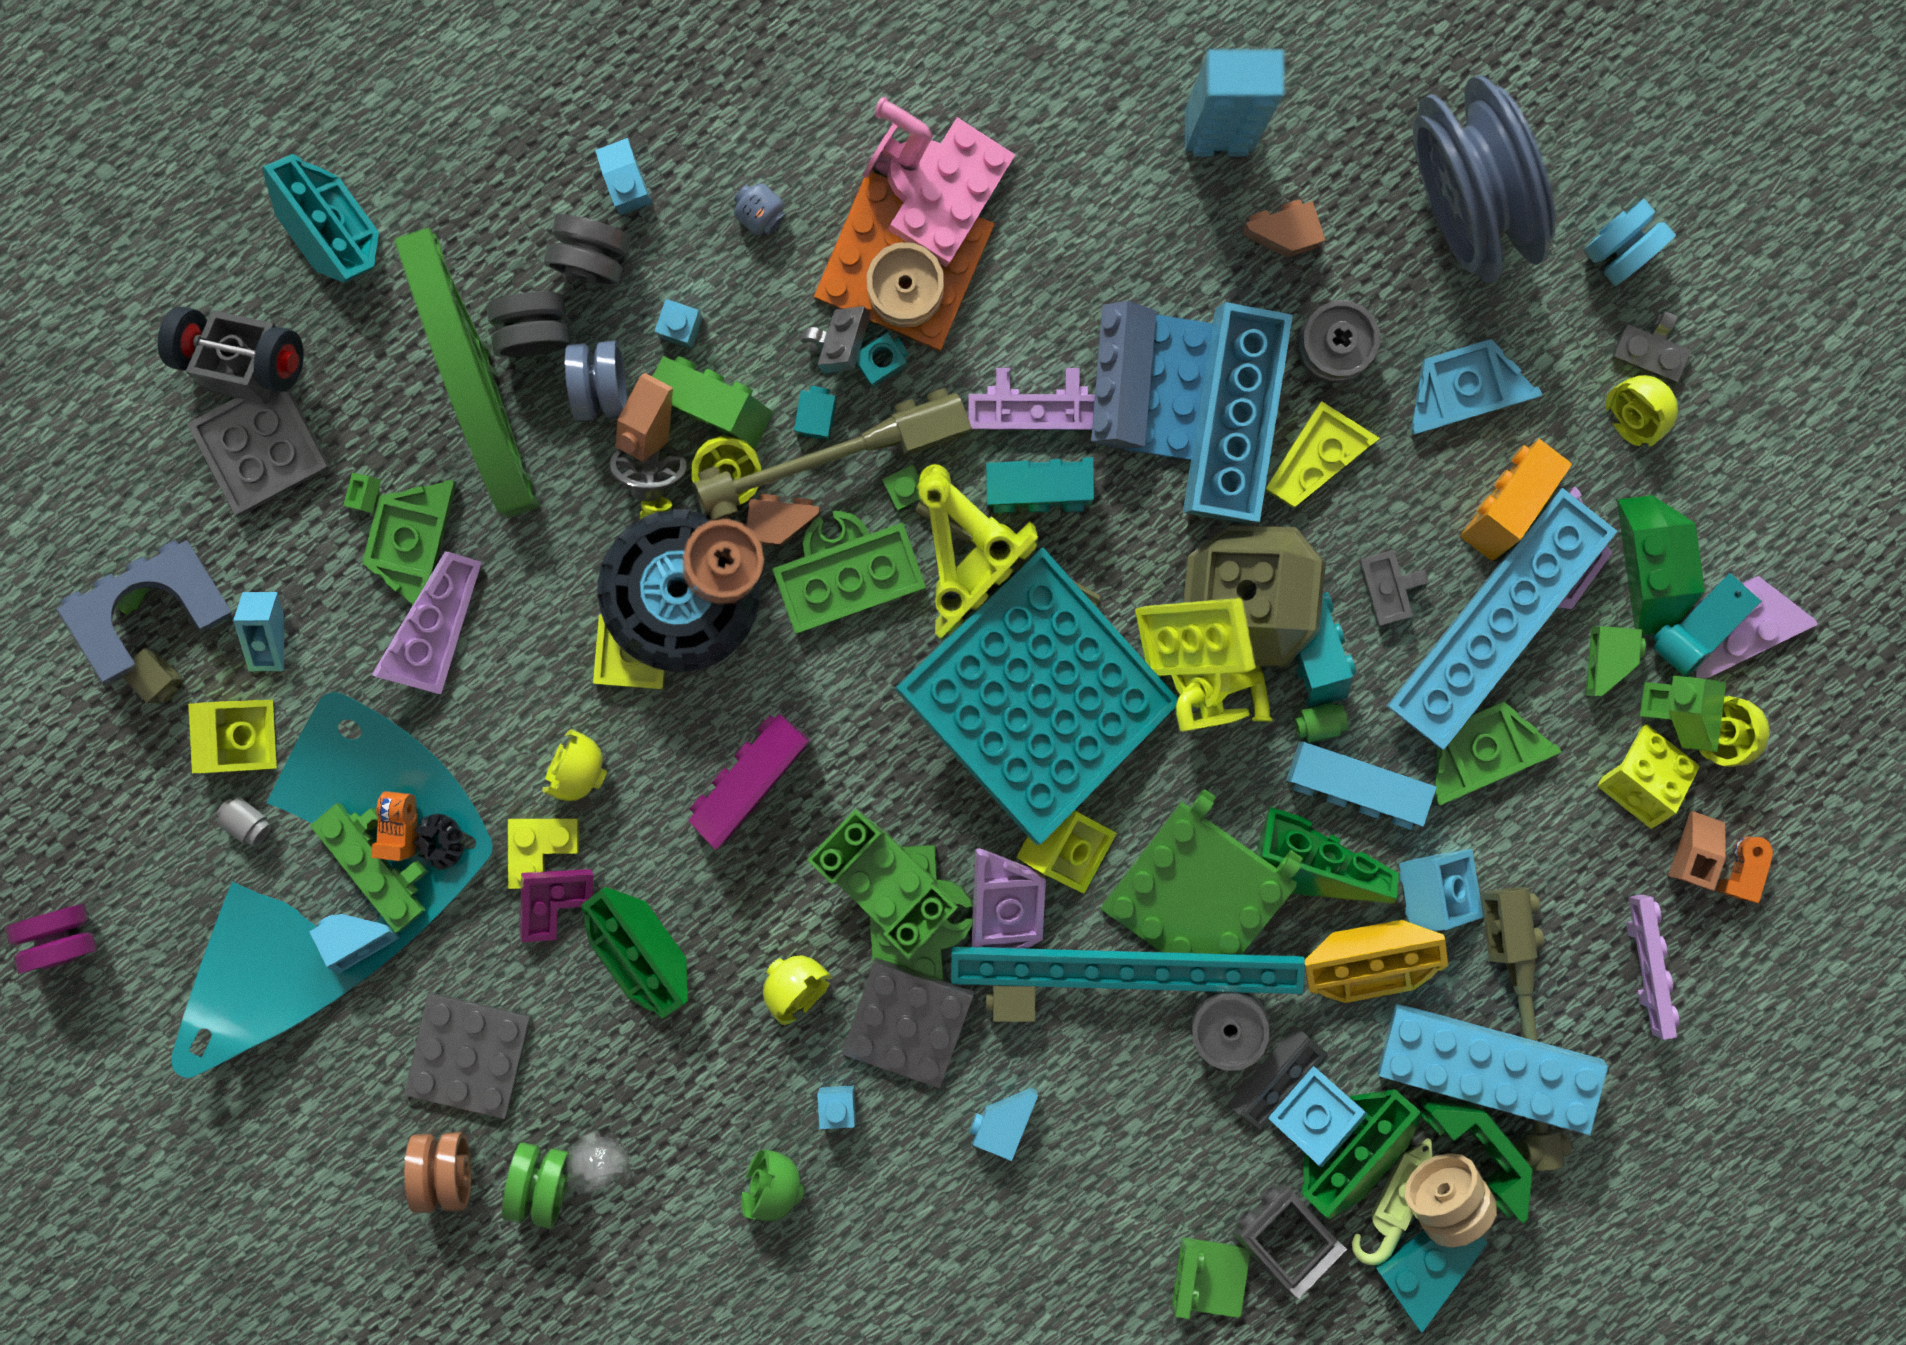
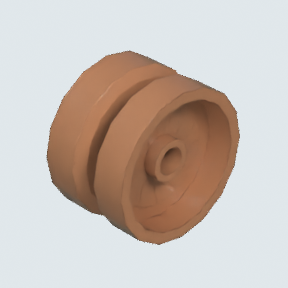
[681,519,764,605]
[404,1132,471,1214]

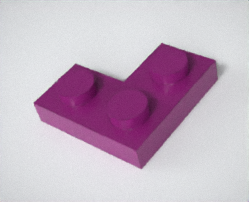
[519,869,594,942]

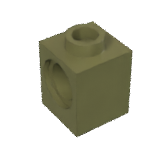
[122,649,183,703]
[986,985,1035,1022]

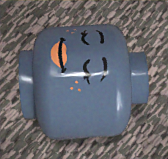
[734,183,786,235]

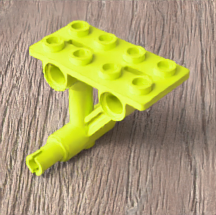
[916,464,1038,639]

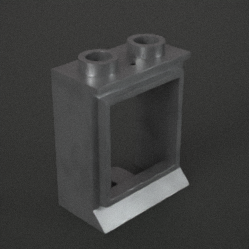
[1231,1184,1347,1299]

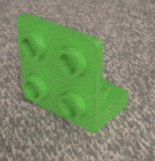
[1171,1237,1250,1319]

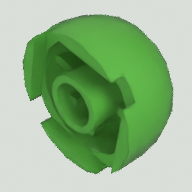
[741,1149,804,1222]

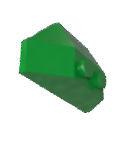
[1617,495,1705,635]
[581,887,688,1019]
[1302,1089,1423,1219]

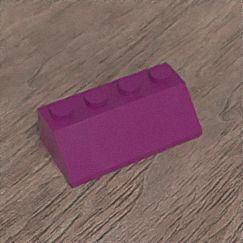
[688,714,812,850]

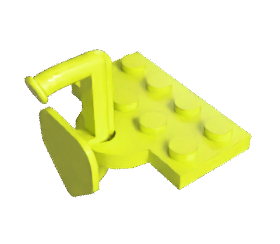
[1135,598,1273,731]

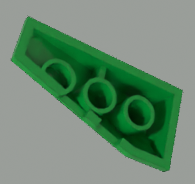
[1255,807,1399,903]

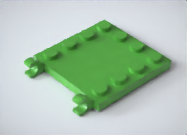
[1101,789,1303,955]

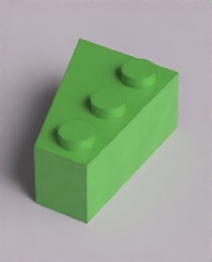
[653,356,773,449]

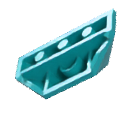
[262,154,379,283]

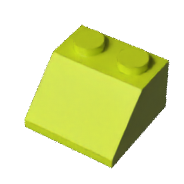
[188,700,277,774]
[1016,810,1117,894]

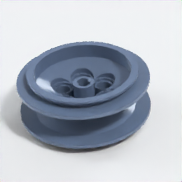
[1413,75,1556,283]

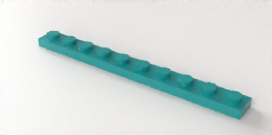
[951,947,1305,994]

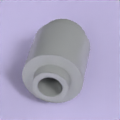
[217,797,271,847]

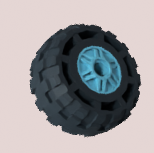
[597,509,760,672]

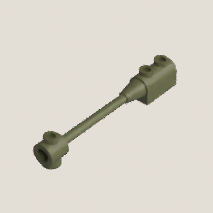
[693,388,972,521]
[1481,887,1572,1171]

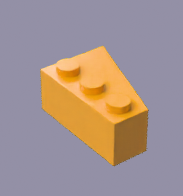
[1459,439,1572,561]

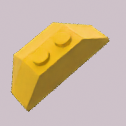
[1305,920,1448,1003]

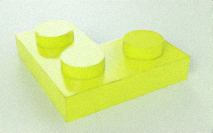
[508,818,579,889]

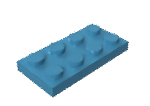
[1123,315,1213,461]

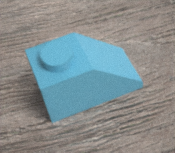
[596,138,652,215]
[233,592,284,671]
[309,914,400,974]
[969,1088,1038,1161]

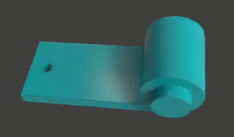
[1653,573,1762,677]

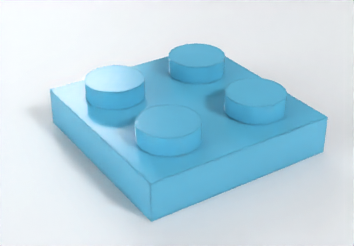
[1268,1066,1368,1167]

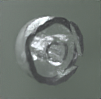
[563,1132,635,1194]

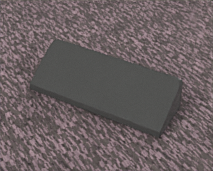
[1228,1026,1327,1131]

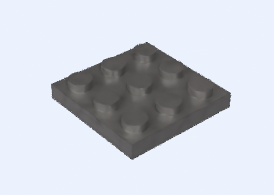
[187,390,331,516]
[842,957,974,1088]
[404,992,531,1119]

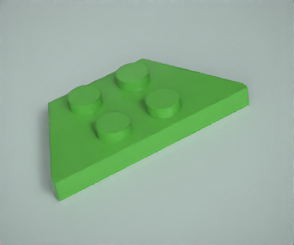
[362,480,457,606]
[1434,702,1562,806]

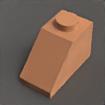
[615,373,673,462]

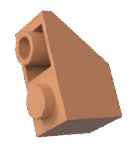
[1242,200,1326,258]
[747,494,821,547]
[1668,811,1726,891]

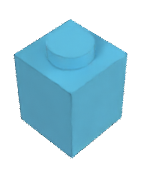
[654,299,703,349]
[817,1086,856,1129]

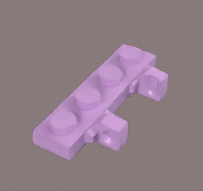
[968,368,1095,430]
[1626,894,1679,1040]

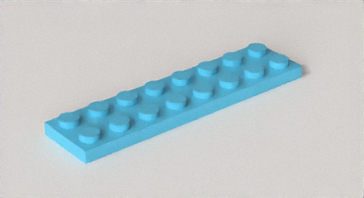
[1386,488,1617,750]

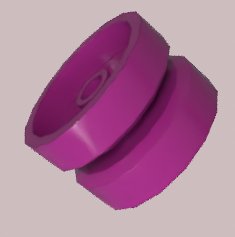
[4,904,98,974]

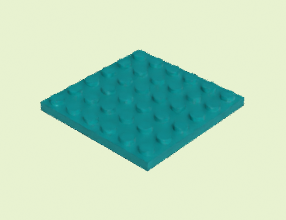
[894,547,1178,845]

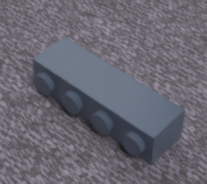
[1091,301,1156,450]

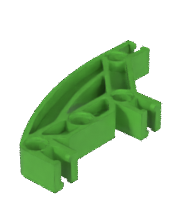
[394,228,541,518]

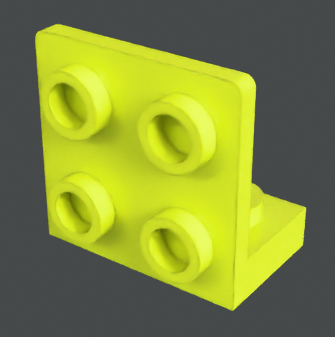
[1597,724,1699,829]

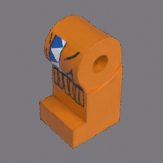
[371,791,418,861]
[1715,836,1773,903]

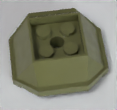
[1183,525,1326,668]

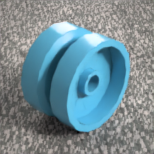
[1583,198,1676,286]

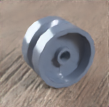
[565,340,628,422]

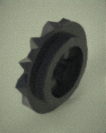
[412,814,464,870]

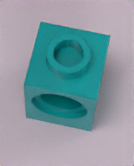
[856,333,909,389]
[794,386,837,441]

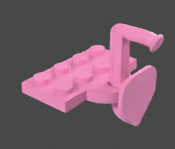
[862,97,1015,268]

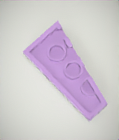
[372,551,482,694]

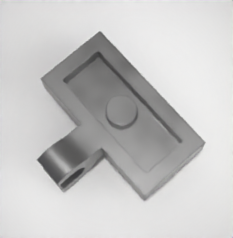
[800,306,870,373]
[1611,311,1691,383]
[1359,550,1429,626]

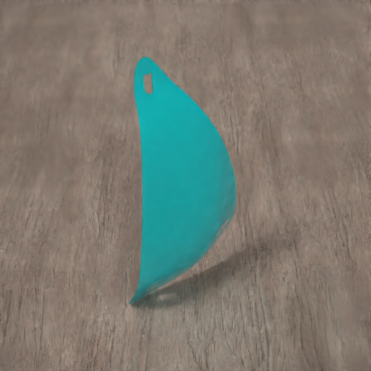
[171,692,493,1078]

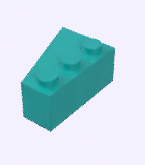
[986,457,1094,514]
[1295,592,1356,708]
[1374,1230,1487,1333]

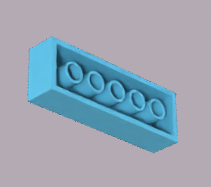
[1185,50,1284,157]
[1183,302,1293,525]
[1378,1003,1608,1135]

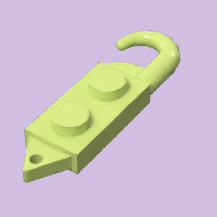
[1352,1138,1432,1266]

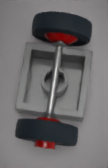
[157,307,304,404]

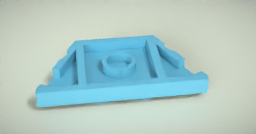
[1411,339,1542,436]

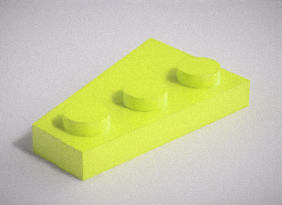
[1265,401,1380,508]

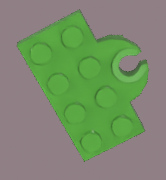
[772,511,926,634]
[870,845,973,981]

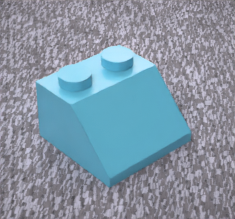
[1399,849,1484,931]

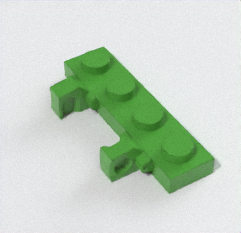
[310,803,429,933]

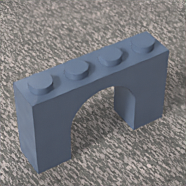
[57,540,232,686]

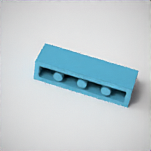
[1286,742,1437,830]

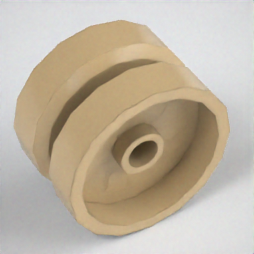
[867,242,944,327]
[1405,1153,1497,1247]

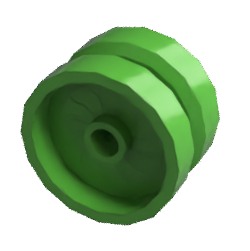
[502,1142,571,1229]

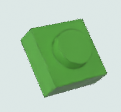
[882,465,921,511]
[343,473,381,513]
[1640,682,1672,720]

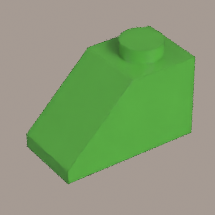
[1586,626,1646,697]
[1669,676,1726,752]

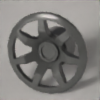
[610,444,686,501]

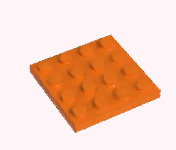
[814,172,994,352]

